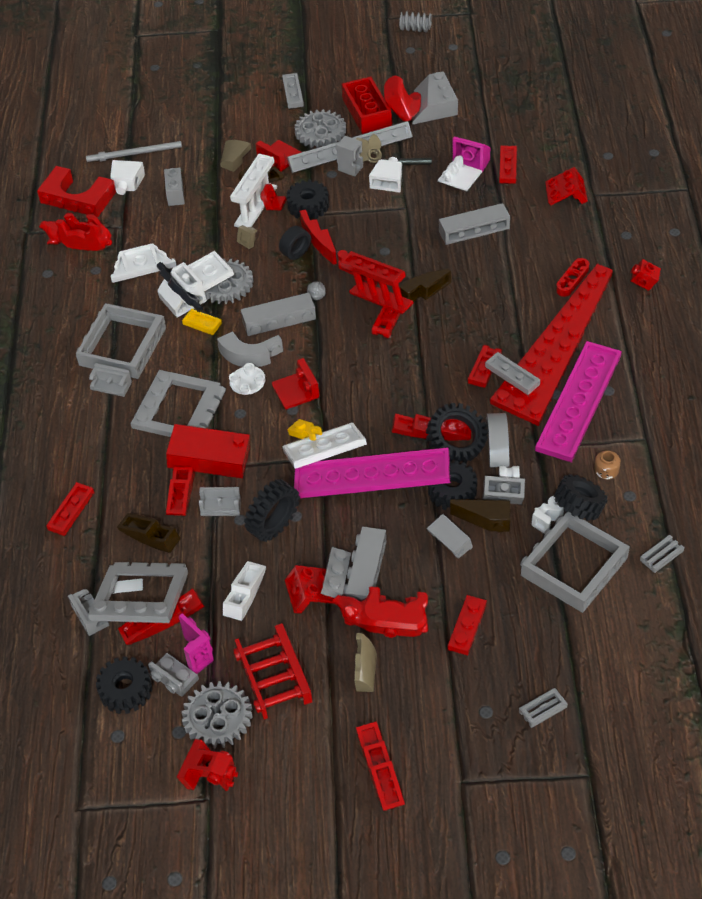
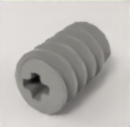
[400,11,432,33]

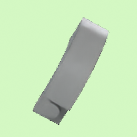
[217,332,283,367]
[486,413,510,467]

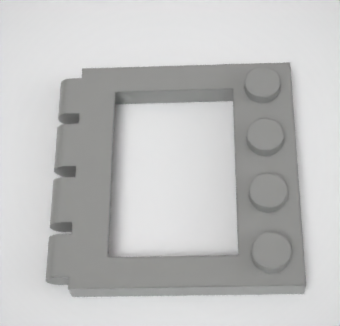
[131,370,226,437]
[88,562,188,623]

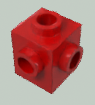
[631,259,661,291]

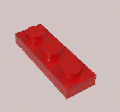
[499,146,517,184]
[46,482,95,536]
[448,595,487,656]

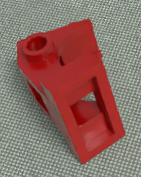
[177,739,239,791]

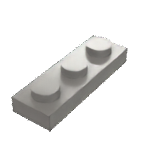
[282,73,304,109]
[485,352,540,395]
[321,547,351,598]

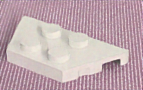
[111,243,176,283]

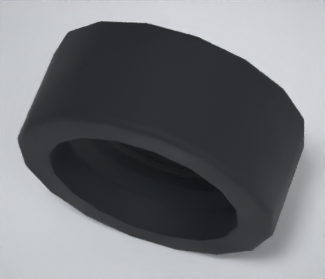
[279,226,311,260]

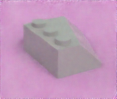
[412,71,458,125]

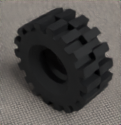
[287,180,329,220]
[428,460,477,510]
[554,474,608,521]
[96,656,152,714]

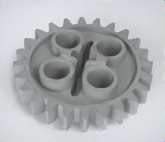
[295,109,346,148]
[204,258,253,304]
[182,681,253,749]

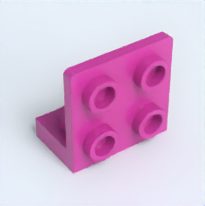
[179,613,214,674]

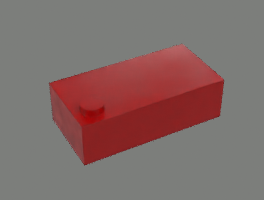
[341,76,392,134]
[166,424,250,479]

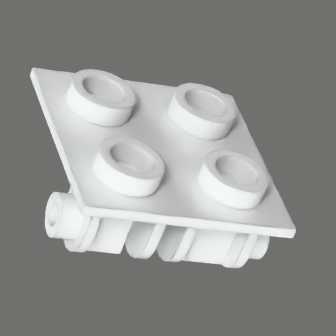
[438,155,482,191]

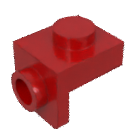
[260,184,286,210]

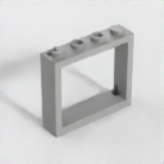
[76,303,166,379]
[520,511,630,613]

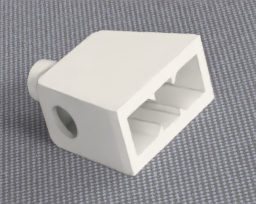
[369,157,402,192]
[111,160,145,195]

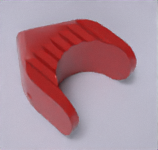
[384,75,421,122]

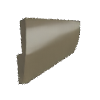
[220,140,252,172]
[354,633,377,692]

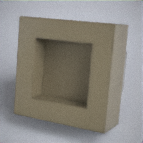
[237,225,257,249]

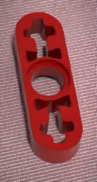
[556,258,590,297]

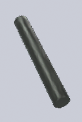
[383,158,432,165]

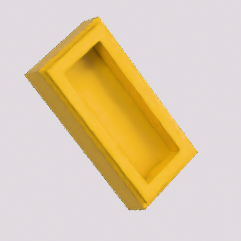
[182,309,222,335]

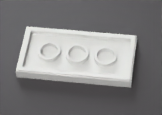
[282,423,367,469]

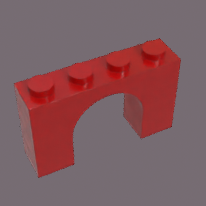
[37,166,116,217]

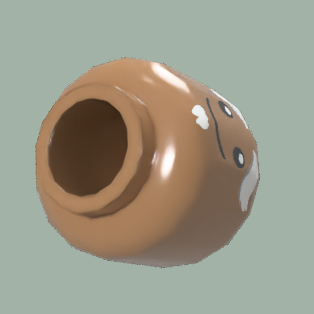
[594,450,621,480]

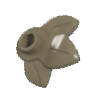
[356,134,382,163]

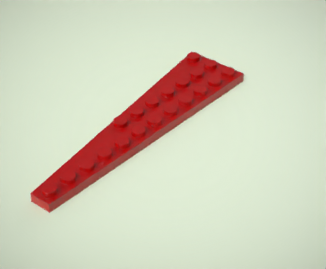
[490,264,613,426]

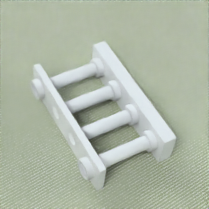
[230,154,277,227]

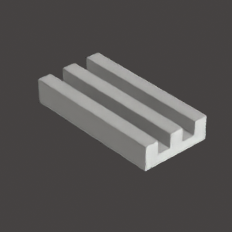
[640,535,684,573]
[519,688,568,728]

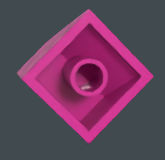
[453,136,491,172]

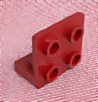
[256,140,302,171]
[545,167,588,205]
[272,358,319,409]
[285,565,334,614]

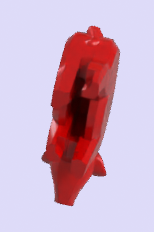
[39,213,112,251]
[332,587,428,638]

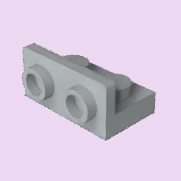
[148,653,199,697]

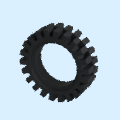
[426,403,488,463]
[244,479,300,542]

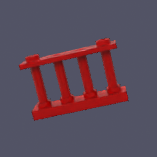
[340,251,413,314]
[233,623,312,720]

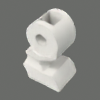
[532,496,564,534]

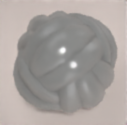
[307,282,326,300]

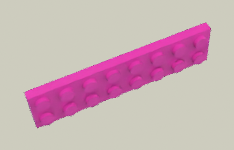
[535,341,622,463]
[294,448,450,498]

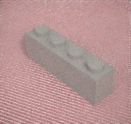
[439,203,510,245]
[241,293,316,336]
[343,527,387,601]

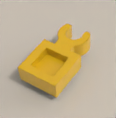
[287,419,323,441]

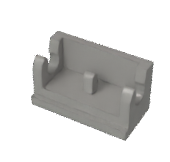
[89,363,132,397]
[199,487,241,516]
[427,514,473,558]
[68,589,109,636]

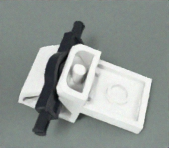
[157,251,234,318]

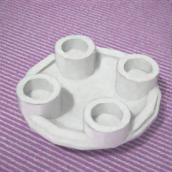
[229,363,266,395]

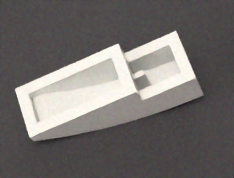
[223,561,266,621]

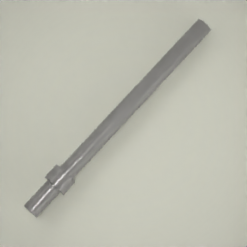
[86,141,182,162]

